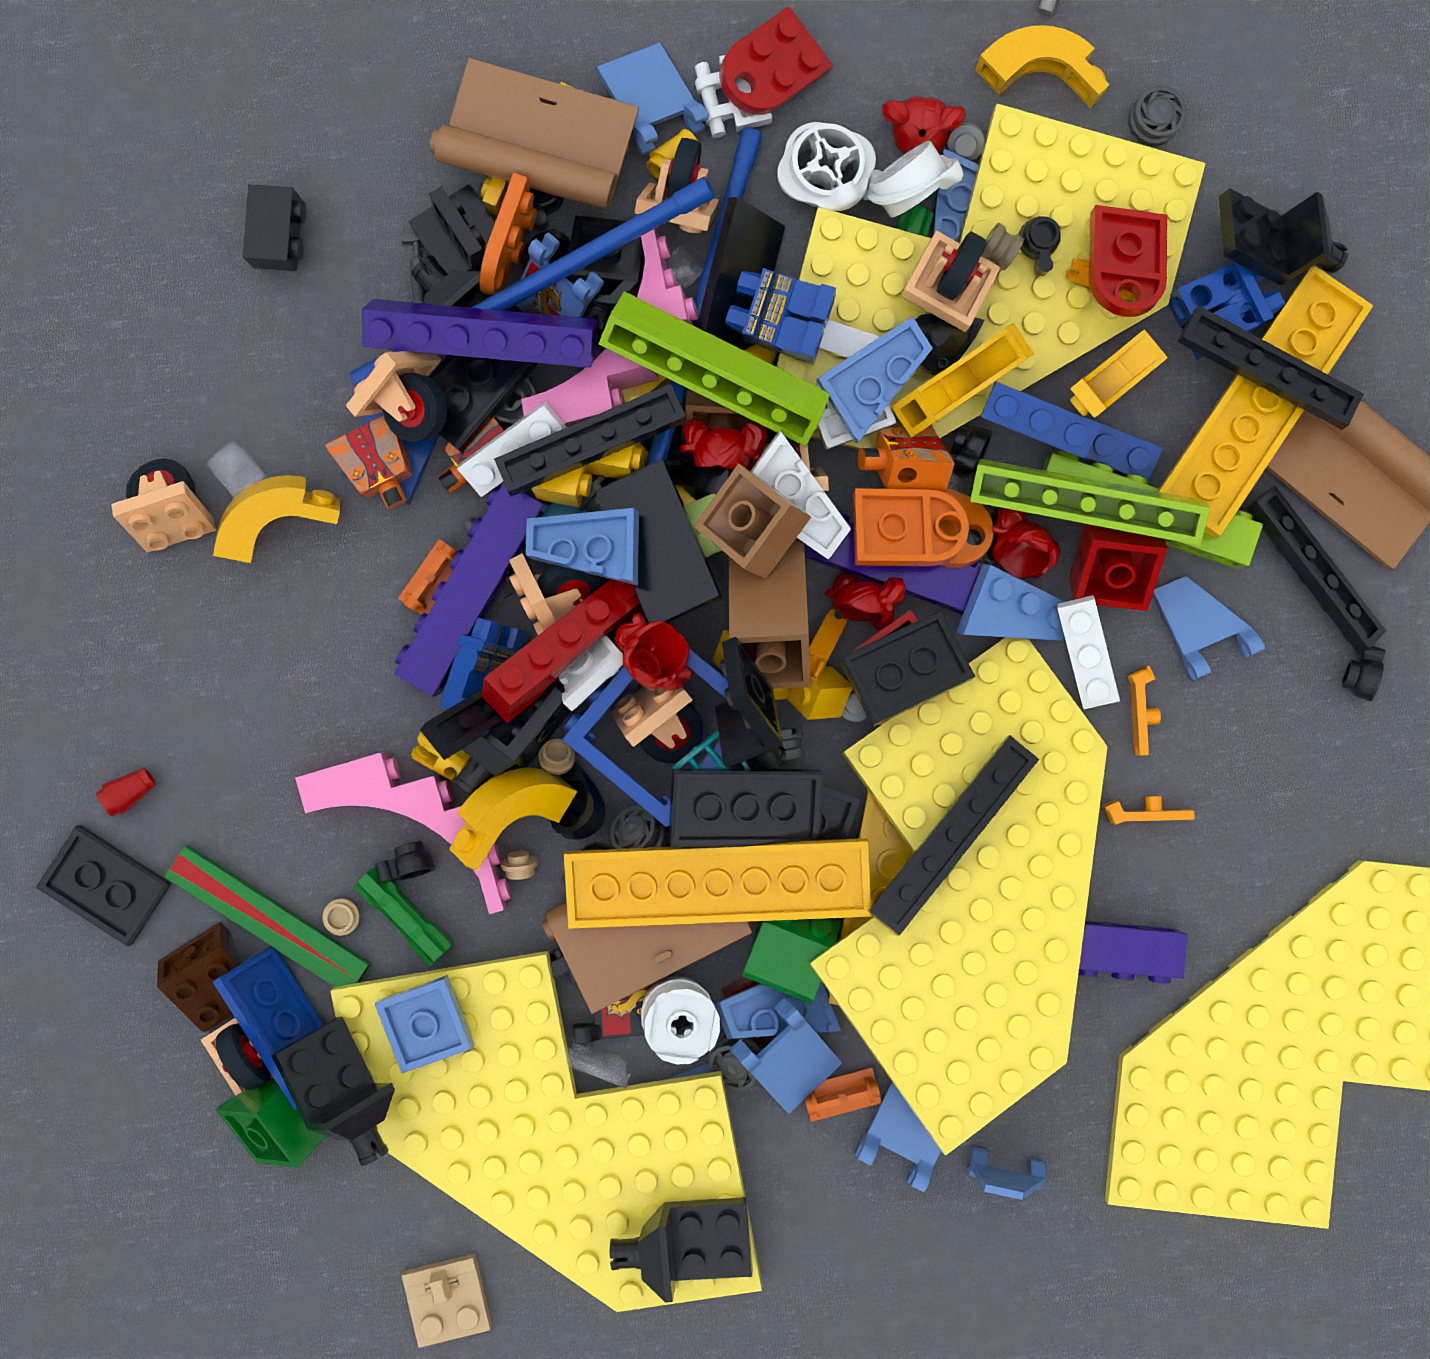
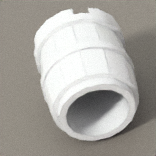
[641,976,720,1065]

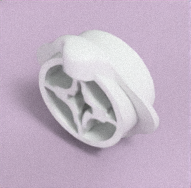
[777,122,876,211]
[863,141,963,218]

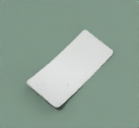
[819,320,879,358]

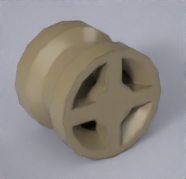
[981,223,1024,271]

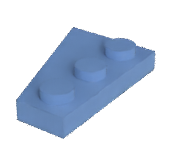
[526,508,639,586]
[956,564,1065,641]
[714,981,841,1039]

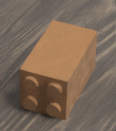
[729,538,811,689]

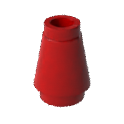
[96,767,156,817]

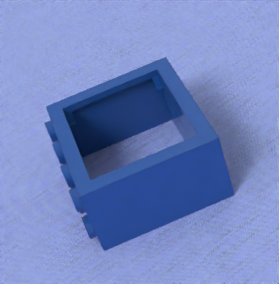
[562,648,729,827]

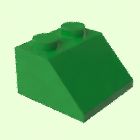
[742,918,840,1004]
[216,1079,326,1168]

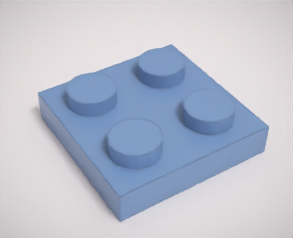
[375,975,474,1073]

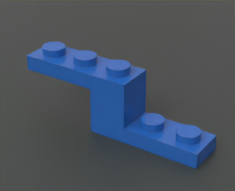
[980,381,1163,481]

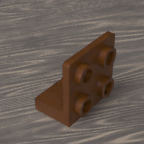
[157,922,241,1032]

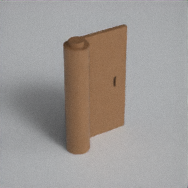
[430,58,639,211]
[1265,374,1430,571]
[542,901,752,1014]

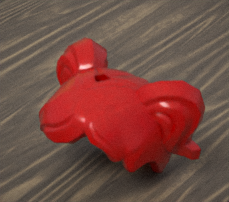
[882,96,966,154]
[680,418,768,470]
[992,508,1060,579]
[824,573,906,630]
[615,613,692,690]

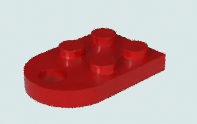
[719,6,833,115]
[1089,205,1167,317]

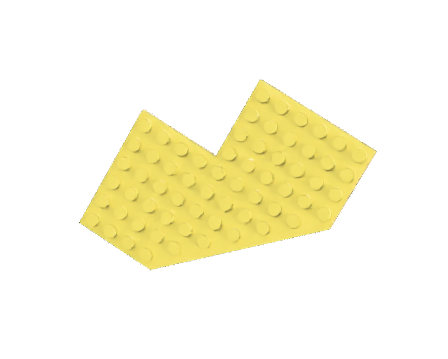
[776,104,1206,450]
[809,637,1108,1155]
[1105,860,1430,1229]
[330,951,762,1312]

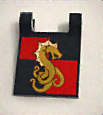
[569,970,673,1044]

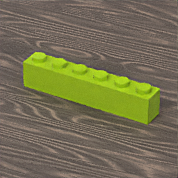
[599,291,830,446]
[1041,451,1263,569]
[970,459,1210,546]

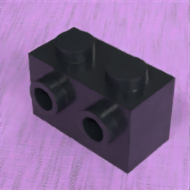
[243,184,306,271]

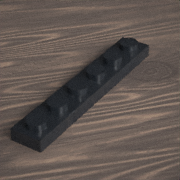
[867,735,1039,936]

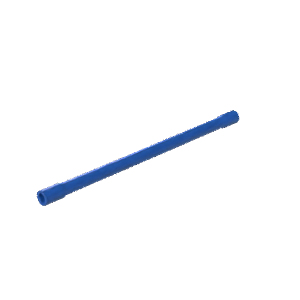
[645,128,763,467]
[350,176,715,387]

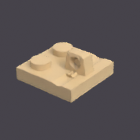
[401,1253,492,1348]

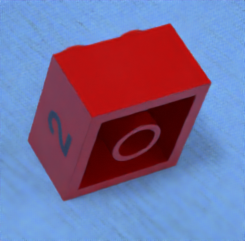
[1069,523,1168,611]

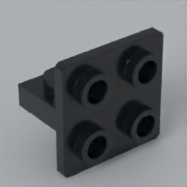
[409,185,495,273]

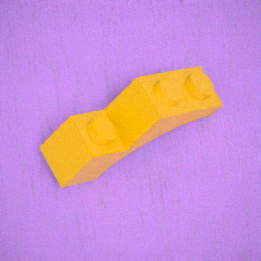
[891,323,1034,438]
[1069,329,1168,418]
[531,396,644,508]
[712,630,853,720]

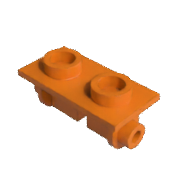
[398,539,458,615]
[805,1067,882,1122]

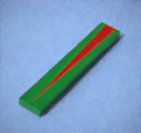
[164,845,371,987]

